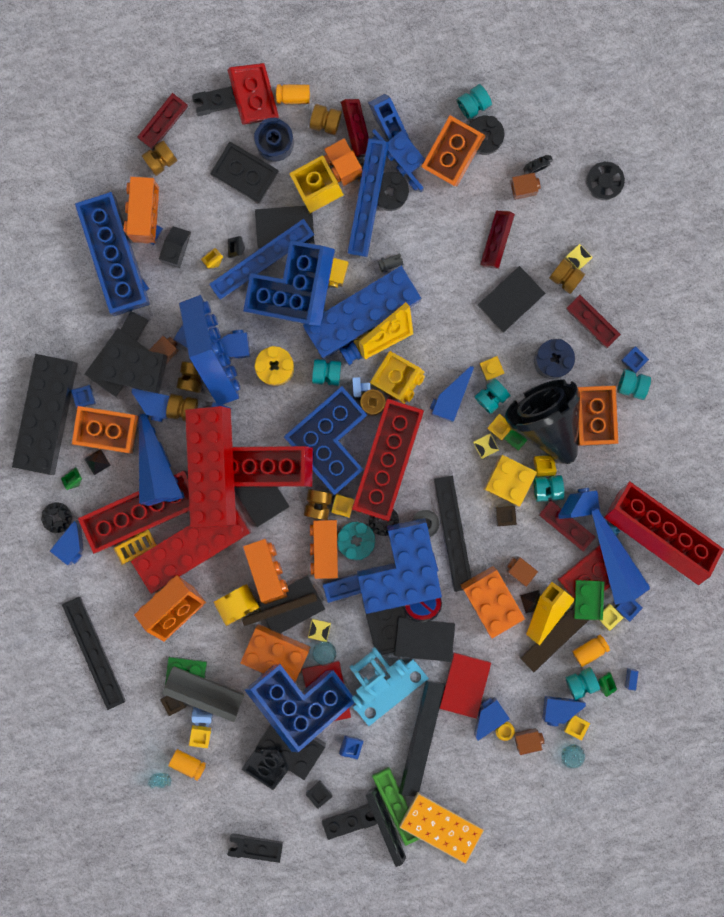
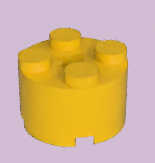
[255,346,294,386]
[213,584,260,626]

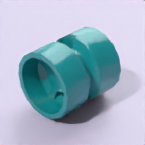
[456,84,492,120]
[312,359,341,386]
[617,369,651,400]
[474,378,511,414]
[534,475,564,502]
[565,667,600,700]

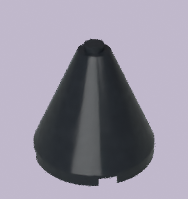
[505,379,580,464]

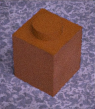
[510,173,541,200]
[148,336,180,364]
[507,556,538,587]
[514,728,545,755]

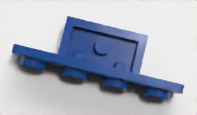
[372,129,425,192]

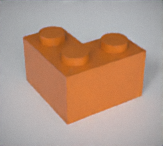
[324,138,362,186]

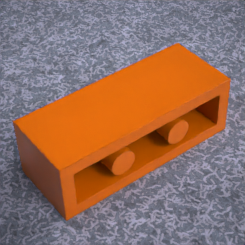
[310,520,338,579]

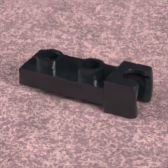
[192,86,237,116]
[322,804,377,840]
[227,833,283,863]

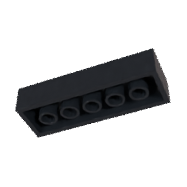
[12,354,78,475]

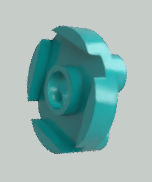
[337,522,375,560]

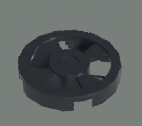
[586,161,625,200]

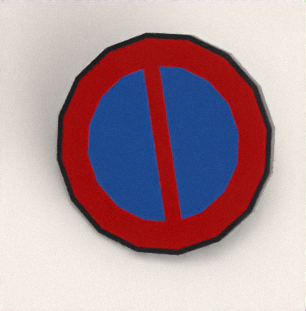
[404,598,442,622]

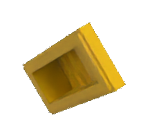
[113,530,156,565]

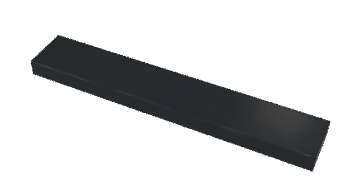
[434,475,472,592]
[62,596,126,710]
[399,680,445,797]

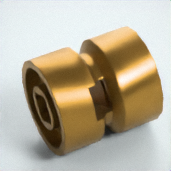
[309,104,342,135]
[141,140,177,176]
[549,258,585,294]
[176,361,203,393]
[360,389,385,416]
[166,393,198,421]
[303,489,332,520]

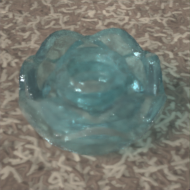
[313,641,336,666]
[561,744,585,769]
[148,773,172,789]

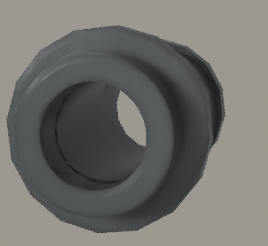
[378,253,403,272]

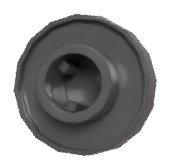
[412,510,440,537]

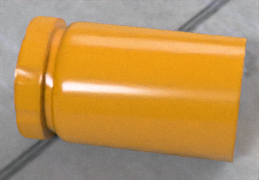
[276,84,310,104]
[572,634,610,667]
[168,749,206,781]

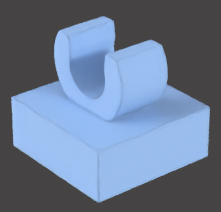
[353,377,371,398]
[192,707,213,727]

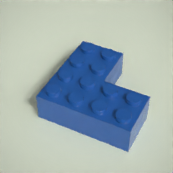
[243,240,335,326]
[179,295,241,406]
[284,386,367,495]
[357,518,442,614]
[244,664,355,752]

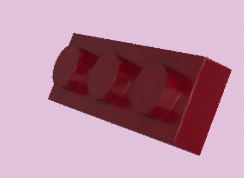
[137,93,188,150]
[341,99,369,157]
[480,210,515,269]
[566,295,621,349]
[538,500,595,552]

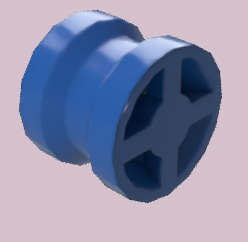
[339,342,362,366]

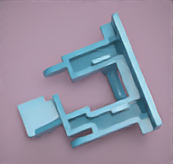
[349,647,429,726]

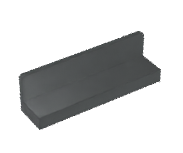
[162,666,244,722]

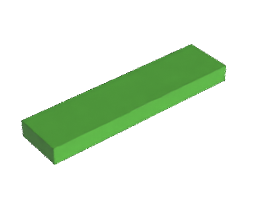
[372,767,419,846]

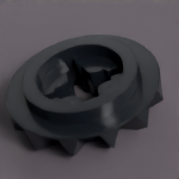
[523,155,553,174]
[41,502,72,533]
[369,509,399,536]

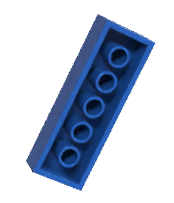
[75,192,150,316]
[303,265,422,360]

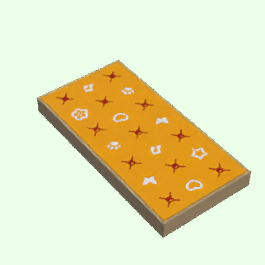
[399,792,484,864]

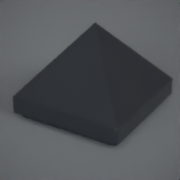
[228,236,245,258]
[84,449,111,475]
[520,590,540,614]

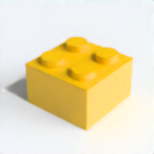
[289,155,344,213]
[483,455,537,507]

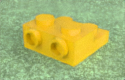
[370,351,425,404]

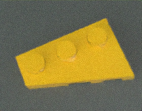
[359,302,413,359]

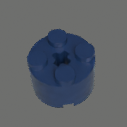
[254,118,294,162]
[534,339,575,379]

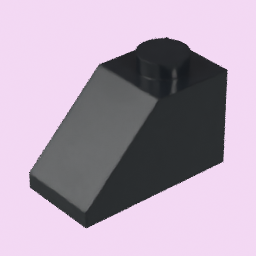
[159,226,191,268]

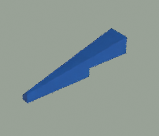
[139,414,184,506]
[591,507,650,605]

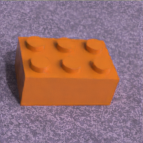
[421,115,485,187]
[124,177,159,244]
[578,386,619,446]
[72,406,139,454]
[243,539,289,604]
[460,566,525,638]
[134,575,206,642]
[240,624,311,683]

